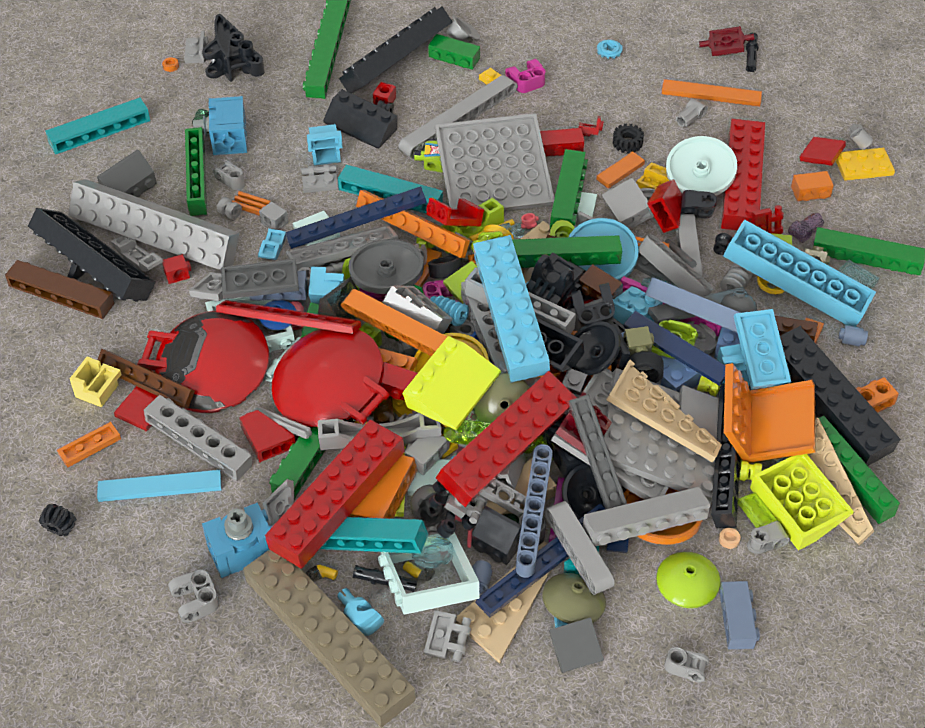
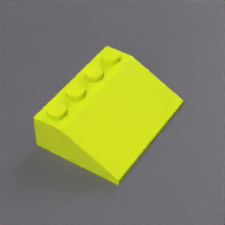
[403,336,501,430]
[750,454,854,551]

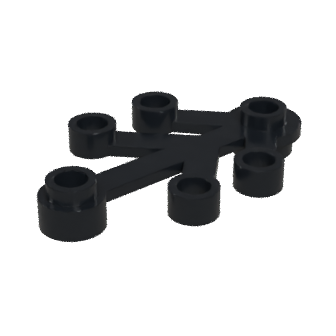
[429,480,476,538]

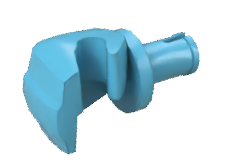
[337,588,384,636]

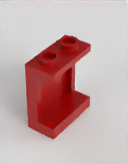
[426,198,484,226]

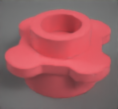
[520,213,539,229]

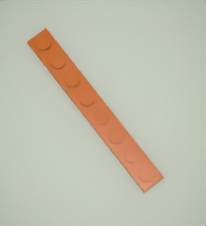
[356,190,470,258]

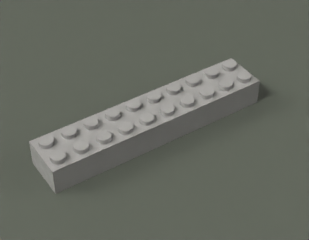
[68,179,239,270]

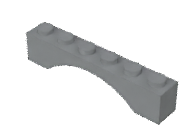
[318,413,441,450]

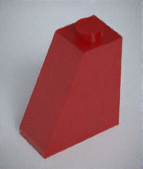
[647,179,682,233]
[239,410,295,463]

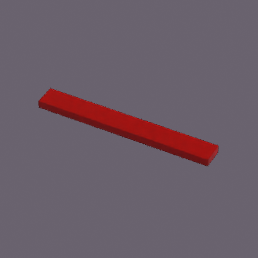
[216,300,361,334]

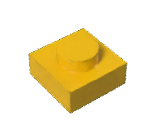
[479,68,501,85]

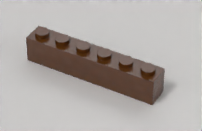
[5,260,115,319]

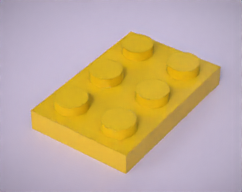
[836,147,895,181]

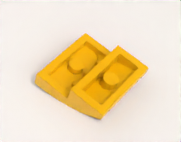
[636,162,669,190]

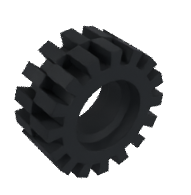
[613,123,644,154]

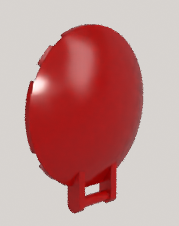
[272,329,390,427]

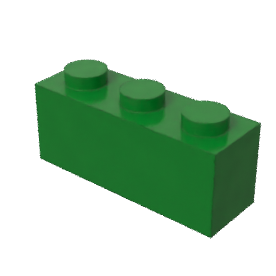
[428,34,480,70]

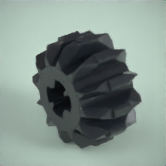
[39,504,77,536]

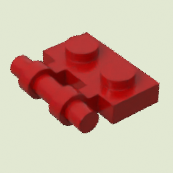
[752,205,784,234]

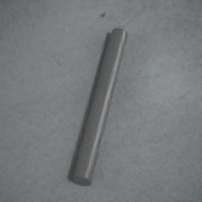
[665,239,697,268]

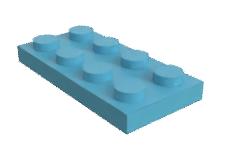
[734,309,791,389]

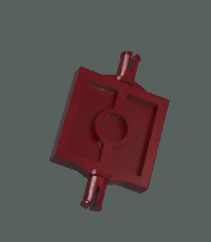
[699,26,754,56]

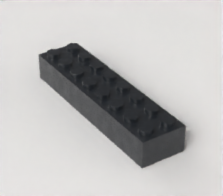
[338,6,453,93]
[28,208,156,302]
[780,326,901,466]

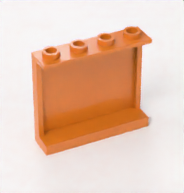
[348,455,418,519]

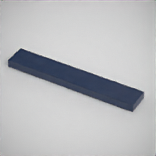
[624,311,725,386]

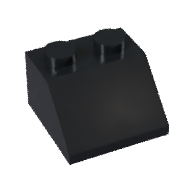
[472,506,522,565]

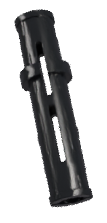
[746,32,759,72]
[353,565,418,592]

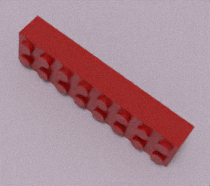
[721,119,765,231]
[436,371,577,507]
[265,420,405,569]

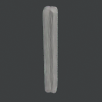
[253,406,312,439]

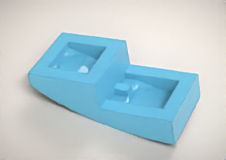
[258,229,287,260]

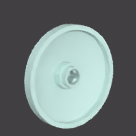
[666,136,737,198]

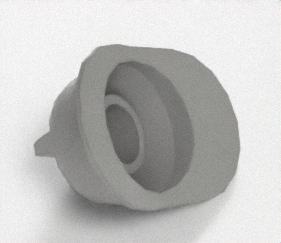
[447,15,480,41]

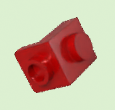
[578,116,604,136]

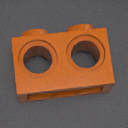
[856,377,899,413]

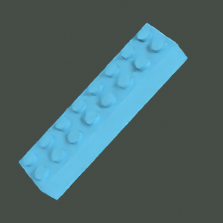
[723,219,876,327]
[473,235,550,382]

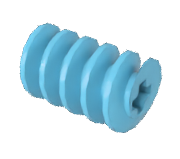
[430,295,469,326]

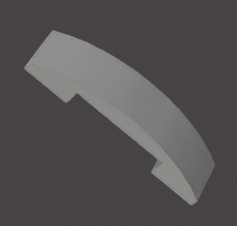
[111,235,163,271]

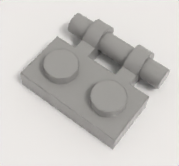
[301,164,338,193]
[444,493,488,524]
[424,610,471,662]

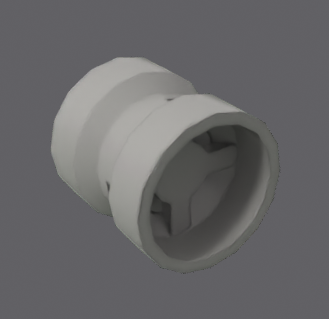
[217,197,242,220]

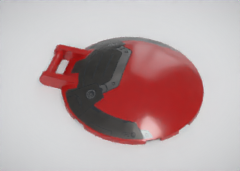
[137,311,269,413]

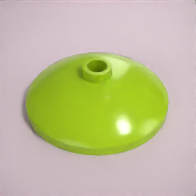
[656,552,720,608]

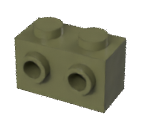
[623,326,654,357]

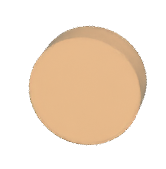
[719,528,741,549]

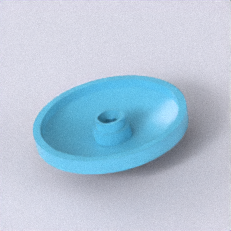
[569,218,638,281]

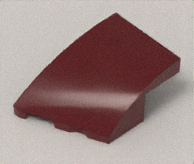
[556,392,612,455]

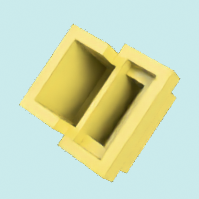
[70,357,121,407]

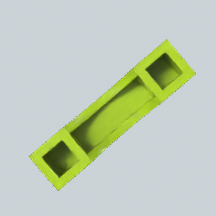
[441,198,504,253]

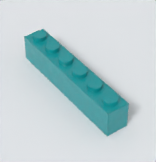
[45,97,150,155]
[338,165,443,214]
[320,517,428,554]

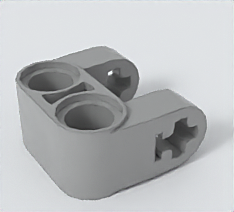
[168,569,219,623]

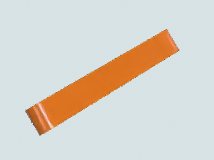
[341,289,447,357]

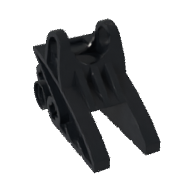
[202,14,265,82]
[526,253,586,309]

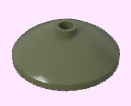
[474,373,530,427]
[542,573,606,624]

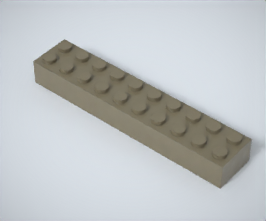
[243,550,416,728]

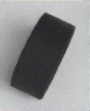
[428,255,463,279]
[627,351,664,383]

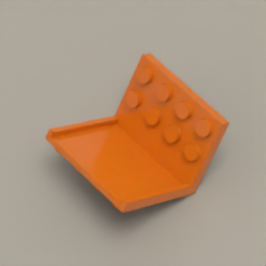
[724,363,816,463]

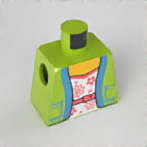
[414,141,443,173]

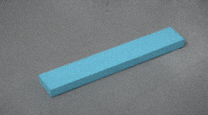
[97,470,221,502]

